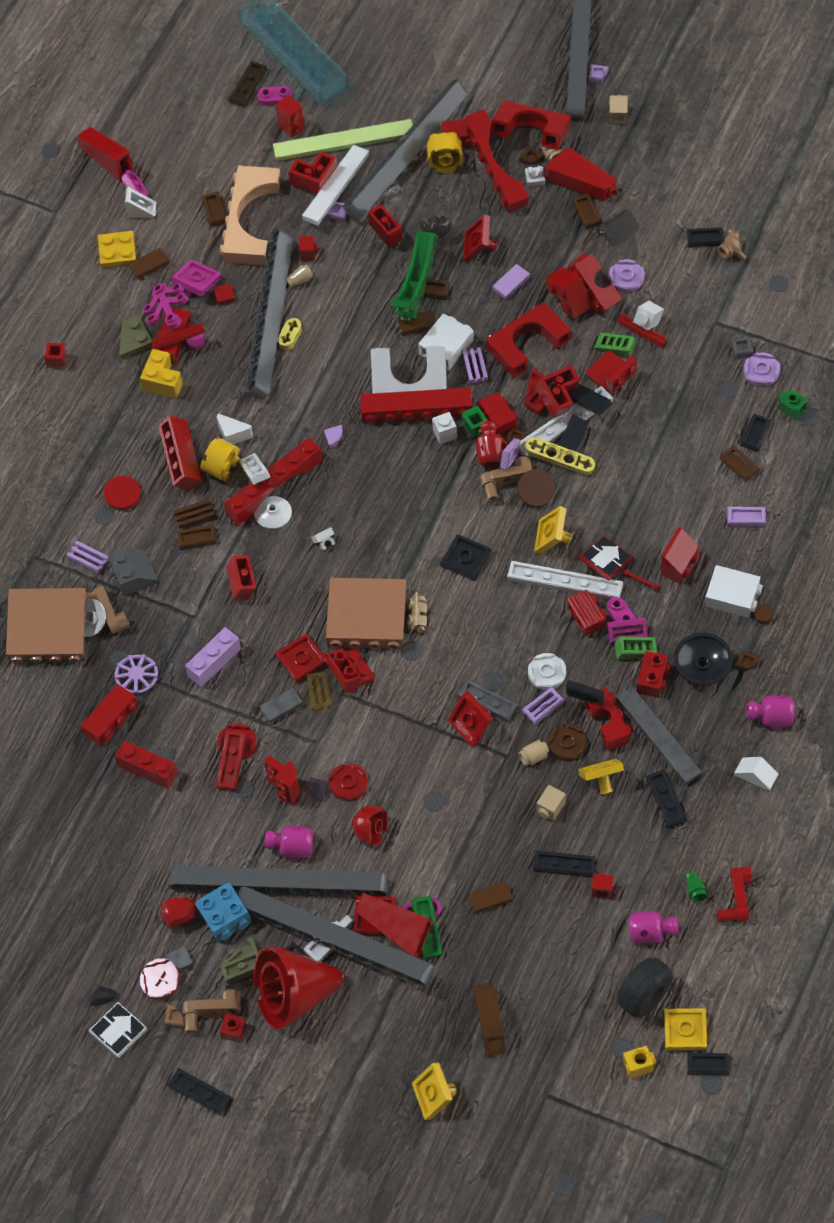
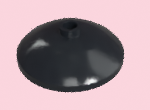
[674,633,733,686]

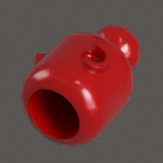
[476,420,508,468]

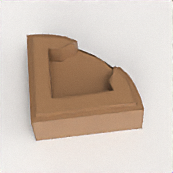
[164,1005,185,1028]

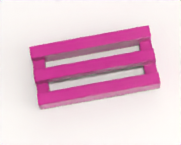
[607,618,648,643]

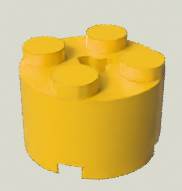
[427,132,463,173]
[200,437,240,481]

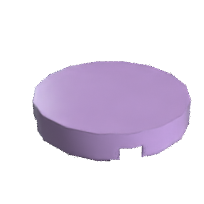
[609,259,645,293]
[743,353,780,387]

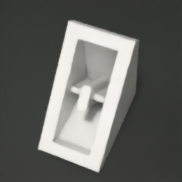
[125,187,156,218]
[217,414,253,445]
[734,757,778,791]

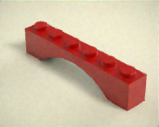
[463,109,529,213]
[224,437,323,526]

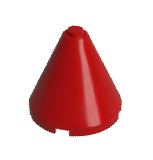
[254,946,344,1029]

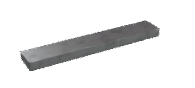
[616,687,702,785]

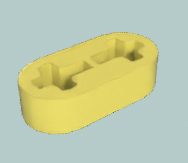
[278,318,302,351]

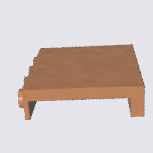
[326,578,407,650]
[6,588,88,663]

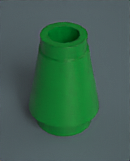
[685,872,708,903]

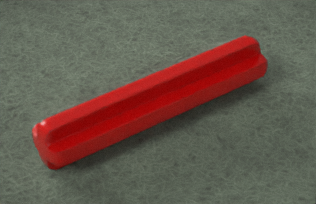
[618,314,666,347]
[152,323,205,350]

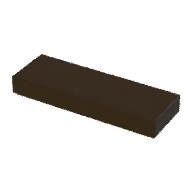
[229,61,267,108]

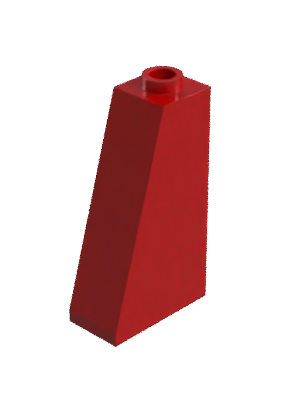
[77,126,133,183]
[544,147,617,201]
[356,893,433,958]

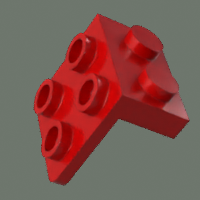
[586,351,637,395]

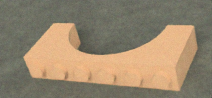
[220,166,281,266]

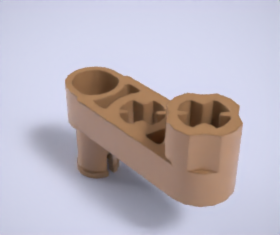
[480,456,533,503]
[87,585,130,634]
[183,989,241,1035]

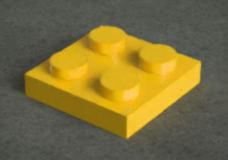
[98,231,136,268]
[664,1008,707,1050]

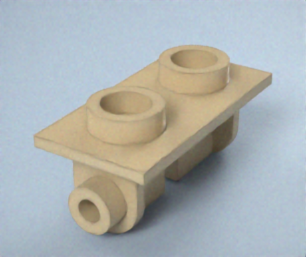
[406,592,427,634]

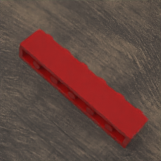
[360,387,472,423]

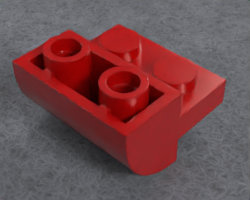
[324,649,375,693]
[264,755,300,805]

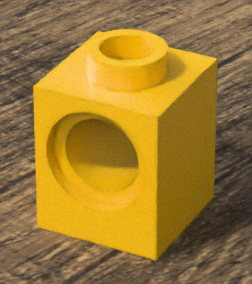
[623,1046,656,1079]

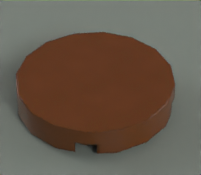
[517,469,555,507]
[548,723,587,761]

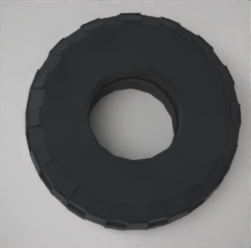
[617,957,673,1017]

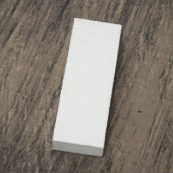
[239,453,270,485]

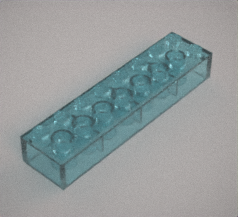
[237,0,349,105]

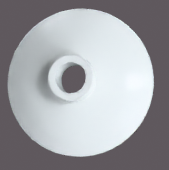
[254,496,292,529]
[84,599,106,637]

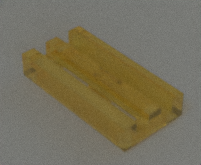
[307,672,331,711]

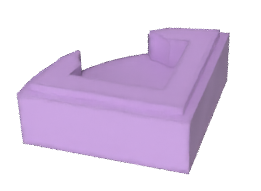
[588,65,608,82]
[324,425,343,448]

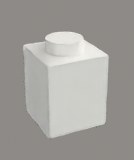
[633,301,664,330]
[432,412,457,444]

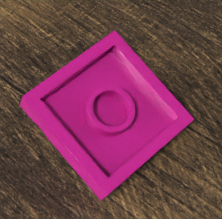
[171,259,221,297]

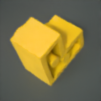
[140,349,183,399]

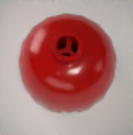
[352,805,388,846]

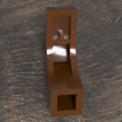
[472,983,506,1056]

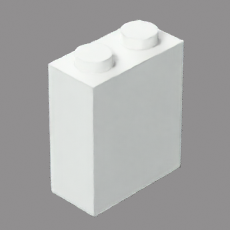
[418,314,474,371]
[705,565,763,618]

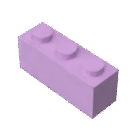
[185,627,241,687]

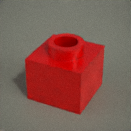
[299,236,318,261]
[44,343,67,367]
[592,873,613,899]
[220,1014,246,1042]

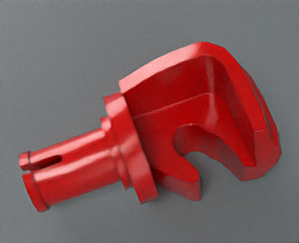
[161,896,202,929]

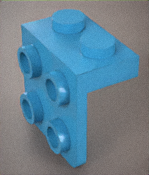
[196,883,252,943]

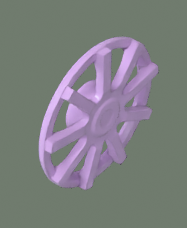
[115,654,158,694]

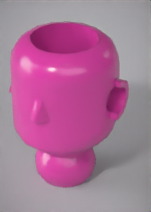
[746,694,795,730]
[264,824,313,861]
[629,911,679,946]

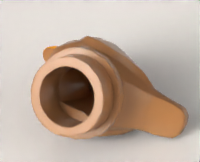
[718,230,746,261]

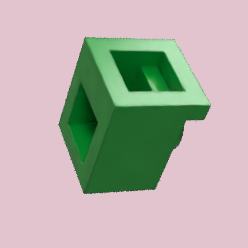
[778,389,809,421]
[461,405,488,437]

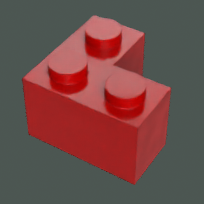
[288,151,337,195]
[545,267,592,318]
[535,365,580,418]

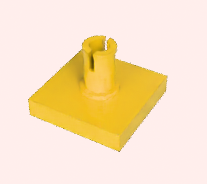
[534,506,572,555]
[578,759,624,794]
[412,1063,456,1120]

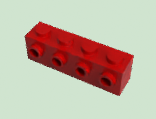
[158,415,202,491]

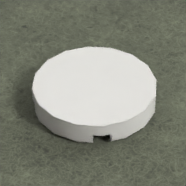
[528,653,566,690]

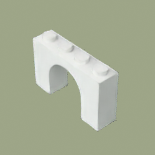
[371,345,447,393]

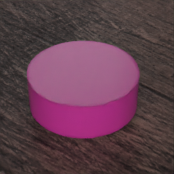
[186,334,205,350]

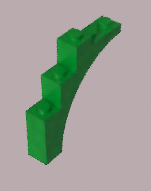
[391,230,438,321]

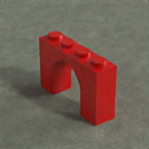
[490,100,571,150]
[486,302,571,378]

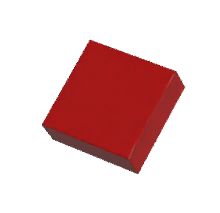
[213,284,235,305]

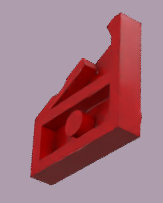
[524,369,546,415]

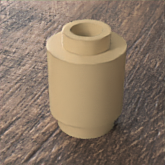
[518,740,549,766]

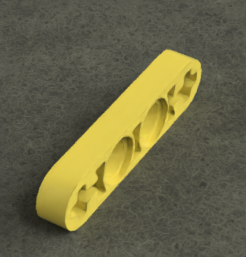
[525,437,595,476]

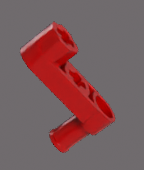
[717,866,753,923]

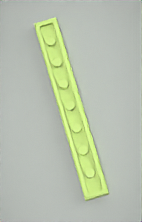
[273,119,412,161]

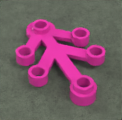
[143,283,188,330]

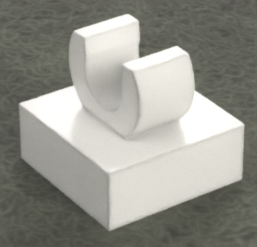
[525,166,545,187]
[311,527,335,550]

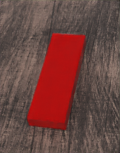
[216,730,247,791]

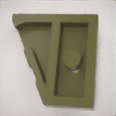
[120,315,152,359]
[220,937,259,985]

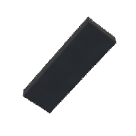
[567,383,612,415]
[645,769,687,828]
[534,851,595,877]
[168,1068,231,1116]

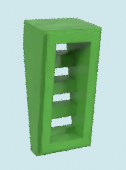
[594,333,635,358]
[615,637,658,660]

